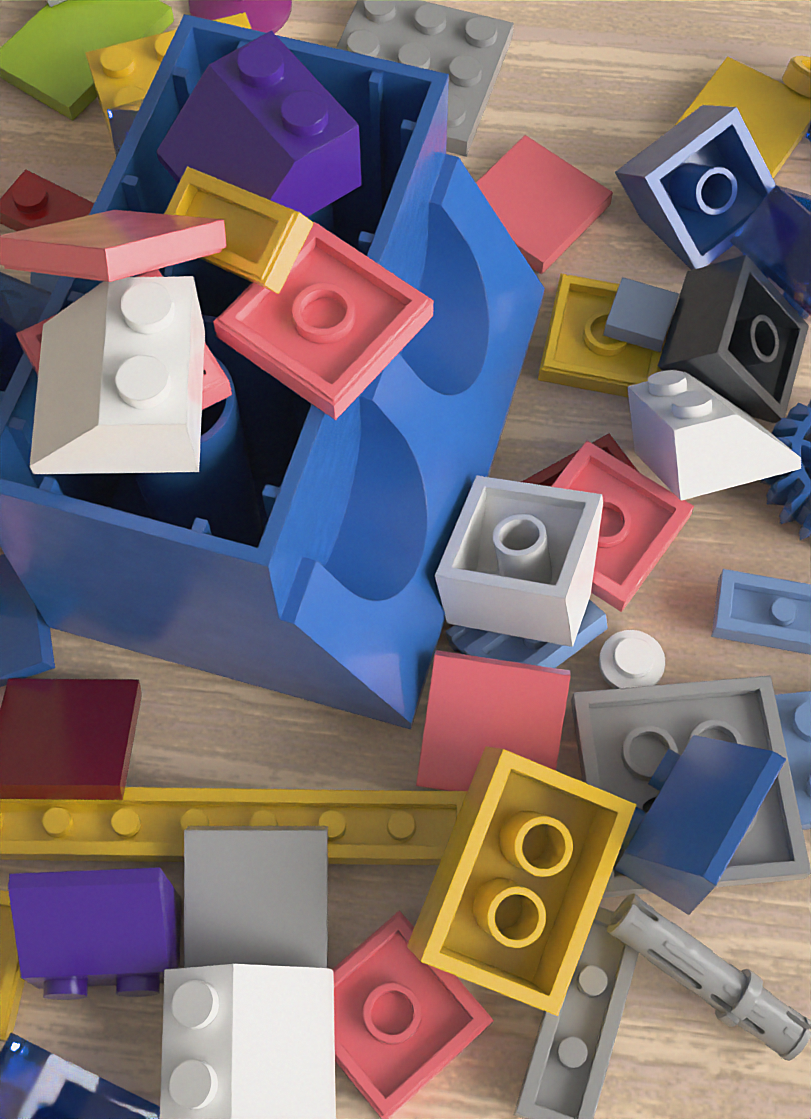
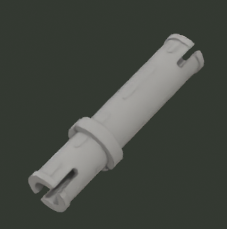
[607,893,811,1061]

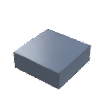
[603,277,679,352]

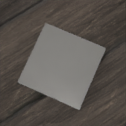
[184,826,328,968]

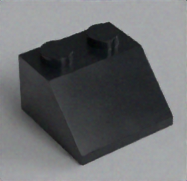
[658,255,809,423]

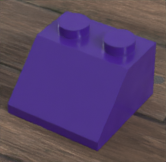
[157,30,361,218]
[8,867,181,1000]

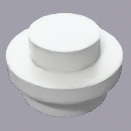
[599,630,665,689]

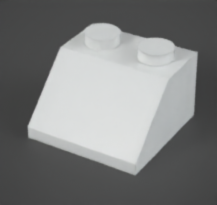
[30,276,205,474]
[628,370,801,500]
[435,475,603,647]
[160,964,336,1119]

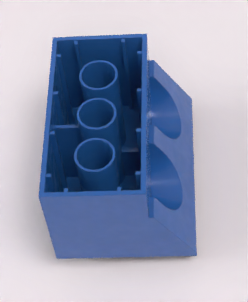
[0,14,545,730]

